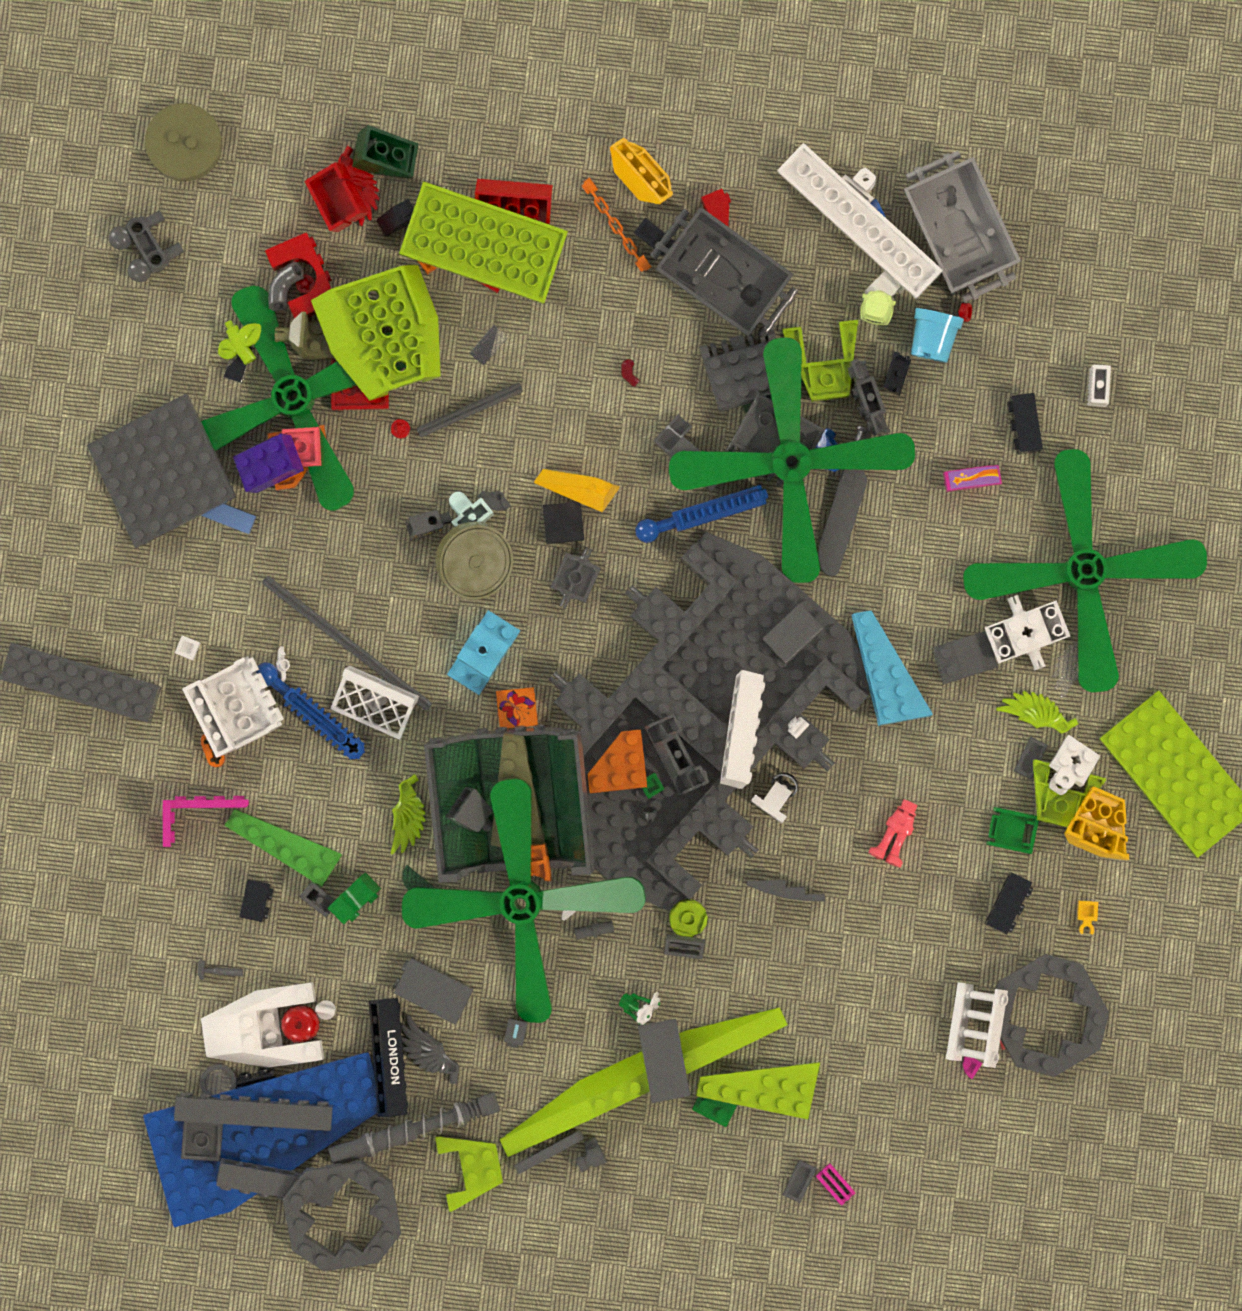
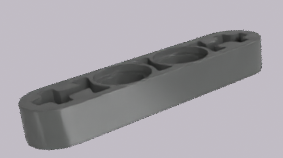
[514,1129,584,1174]

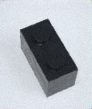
[239,879,274,922]

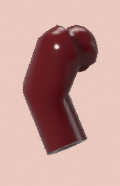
[621,359,640,388]

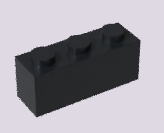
[1007,393,1043,455]
[984,872,1033,935]

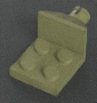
[275,312,336,360]

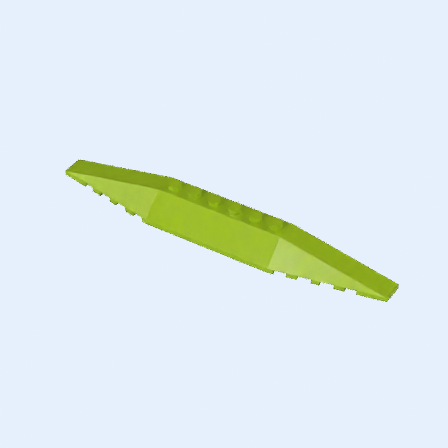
[500,1007,788,1157]

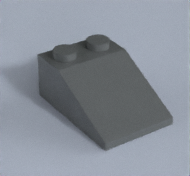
[932,631,998,685]

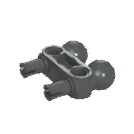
[108,210,184,282]

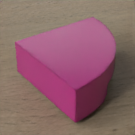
[963,1056,983,1079]

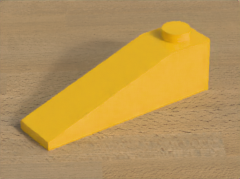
[534,469,620,513]

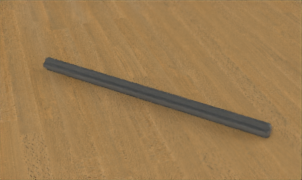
[262,576,432,711]

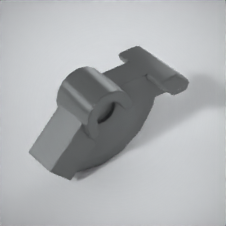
[478,491,511,511]

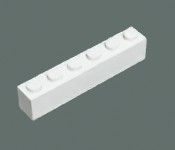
[720,670,765,789]

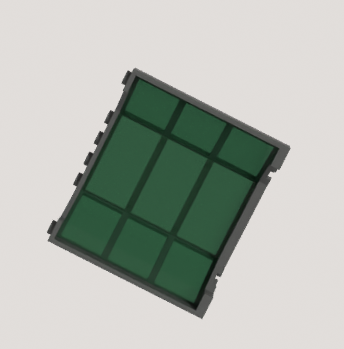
[424,724,595,883]

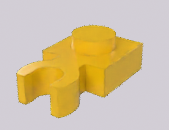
[1077,901,1098,935]

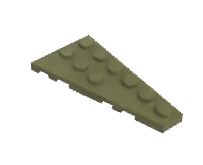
[491,733,549,853]

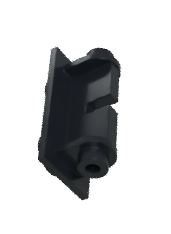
[236,1067,276,1088]

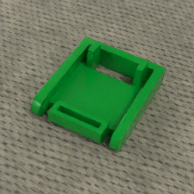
[986,807,1039,854]

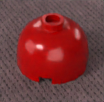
[281,1005,320,1043]

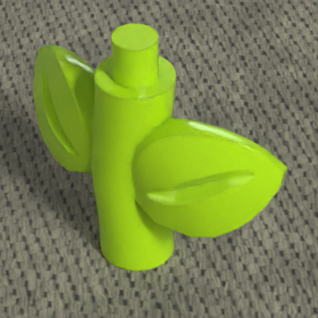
[218,320,261,365]

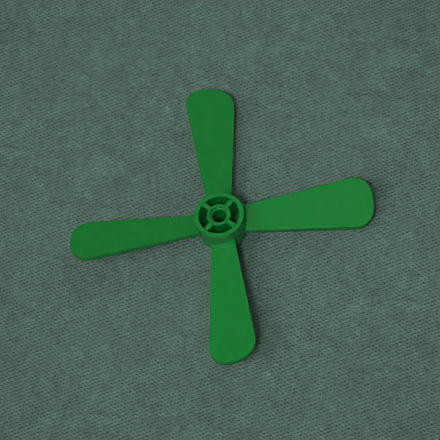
[201,286,406,511]
[669,337,915,583]
[963,449,1207,693]
[402,778,646,1023]

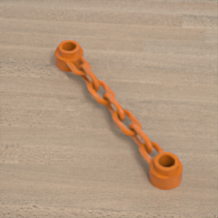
[581,177,652,272]

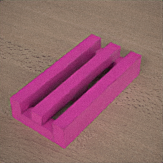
[815,1163,856,1206]

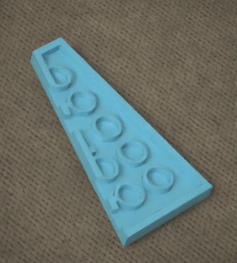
[851,610,933,726]

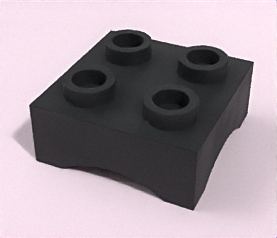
[543,501,585,544]

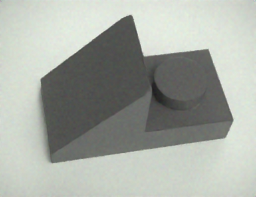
[299,882,335,917]

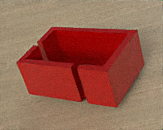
[304,162,369,232]

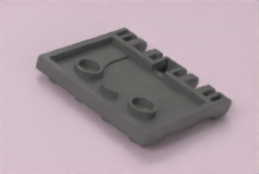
[699,329,776,412]
[725,392,825,489]

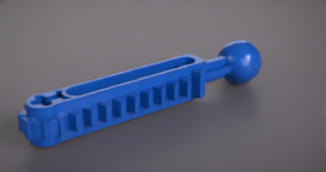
[635,485,768,543]
[256,662,365,760]

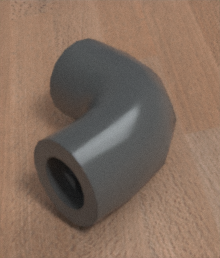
[268,262,304,311]

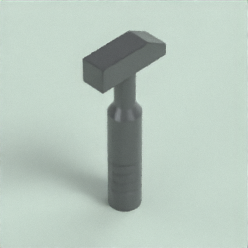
[198,960,243,980]

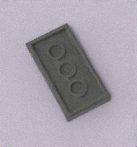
[638,1019,690,1103]

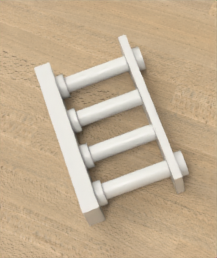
[946,982,1008,1068]

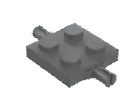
[550,547,601,609]

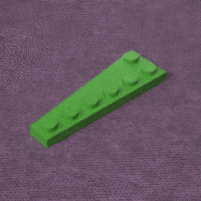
[224,809,342,887]

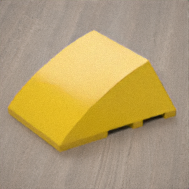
[1064,786,1129,860]

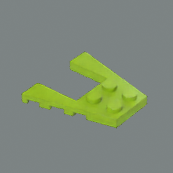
[782,320,858,402]

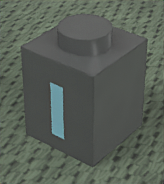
[504,1018,528,1048]

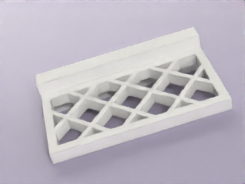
[330,666,419,740]

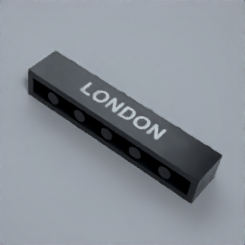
[368,998,408,1117]

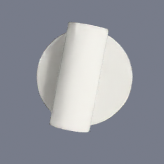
[788,717,809,739]
[315,1000,336,1020]

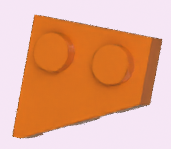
[531,843,552,881]

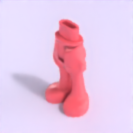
[868,799,918,868]

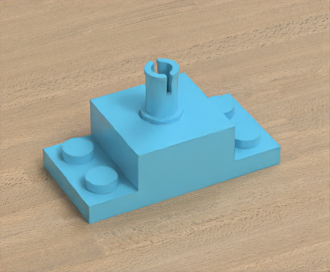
[447,610,520,696]

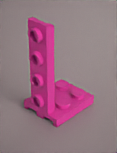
[163,796,249,847]

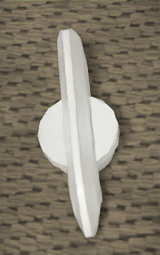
[276,646,290,682]

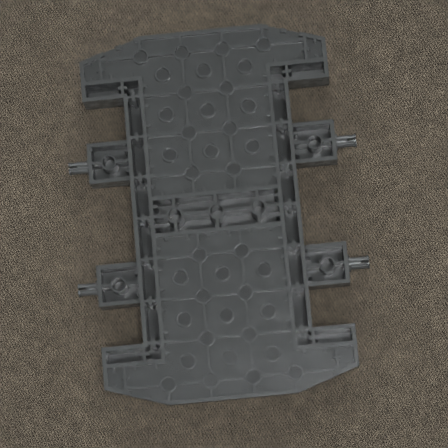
[524,532,870,911]

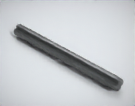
[417,383,523,437]

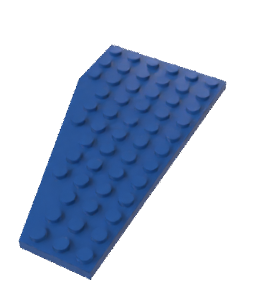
[143,1051,377,1228]

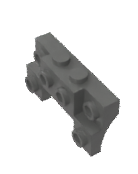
[847,359,891,436]
[653,414,718,492]
[644,713,709,796]

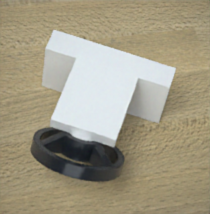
[750,772,798,824]

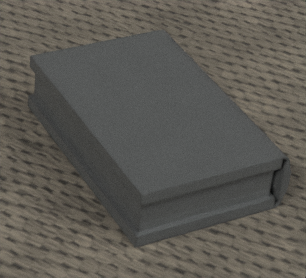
[762,603,824,665]

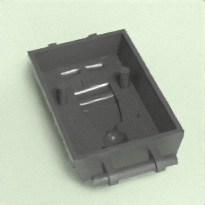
[650,207,798,338]

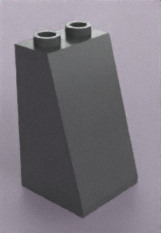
[393,958,474,1025]

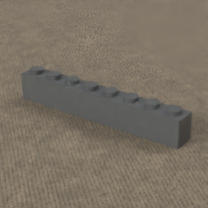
[174,1092,333,1131]

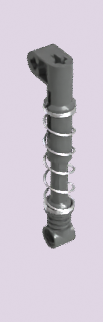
[328,1092,501,1164]

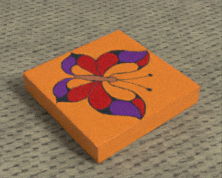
[496,687,538,729]

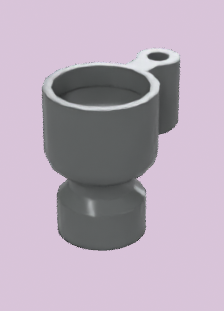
[575,1136,607,1172]

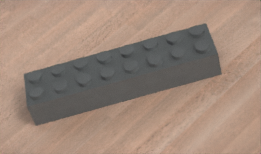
[0,643,162,724]

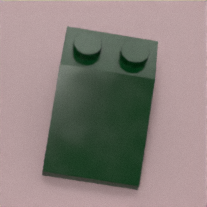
[352,125,419,179]

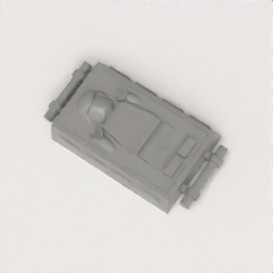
[903,151,1021,303]

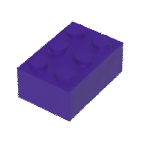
[233,434,304,493]

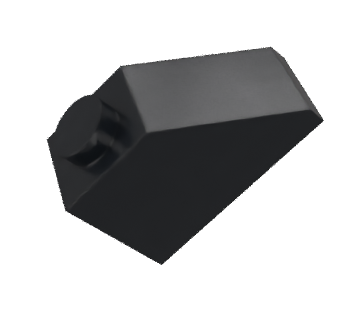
[376,199,414,237]

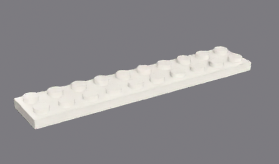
[777,143,943,299]

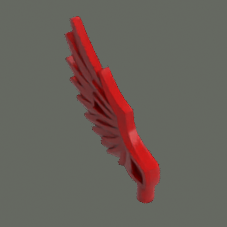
[338,146,380,227]

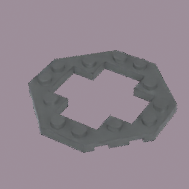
[990,954,1109,1077]
[283,1160,401,1271]

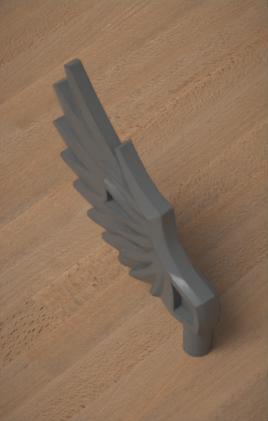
[402,1015,459,1084]

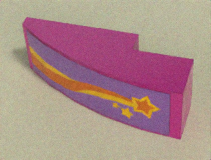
[943,465,1002,492]

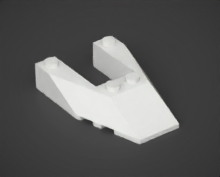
[201,982,324,1067]

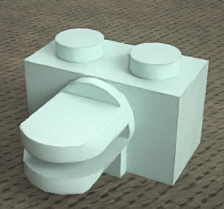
[449,492,494,527]

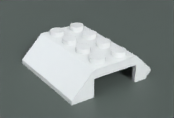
[182,656,284,758]

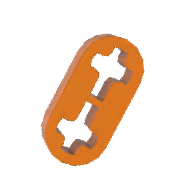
[201,734,226,768]

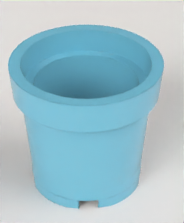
[911,308,964,363]

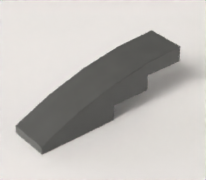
[746,880,825,902]

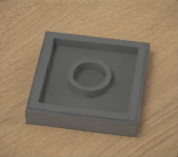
[181,1121,223,1162]

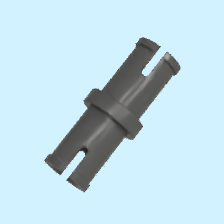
[574,920,614,940]

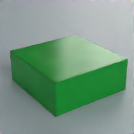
[642,773,665,799]

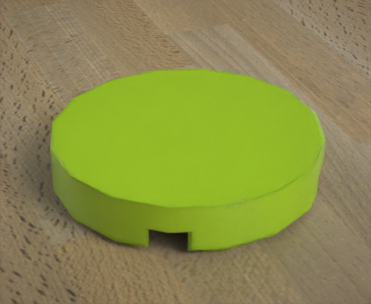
[669,899,708,937]

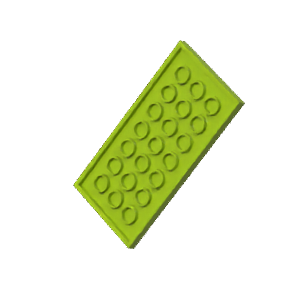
[399,181,568,304]
[1099,690,1242,858]

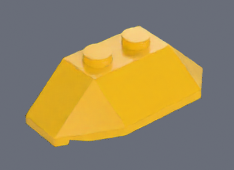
[610,138,673,204]

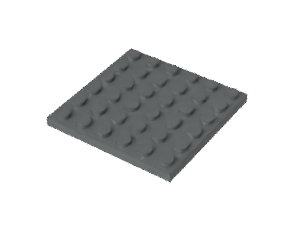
[87,394,236,548]

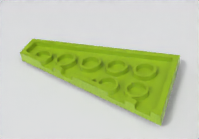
[695,1062,820,1120]

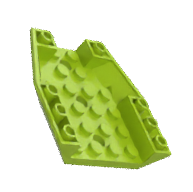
[311,265,441,401]

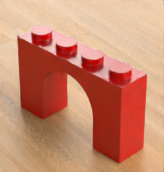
[265,232,332,319]

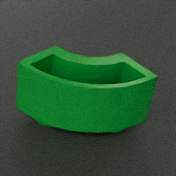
[328,872,382,925]

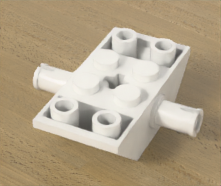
[985,595,1070,671]

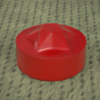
[296,274,315,294]
[958,302,972,322]
[391,419,410,439]

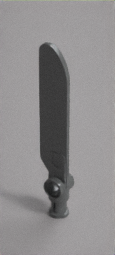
[818,426,873,576]

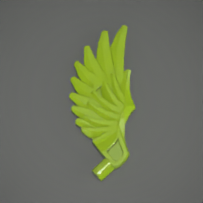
[996,691,1079,734]
[390,774,426,855]

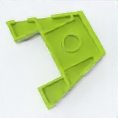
[1033,759,1106,828]
[435,1136,503,1212]

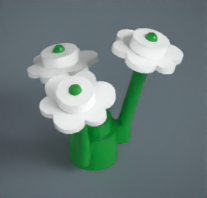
[619,992,660,1025]

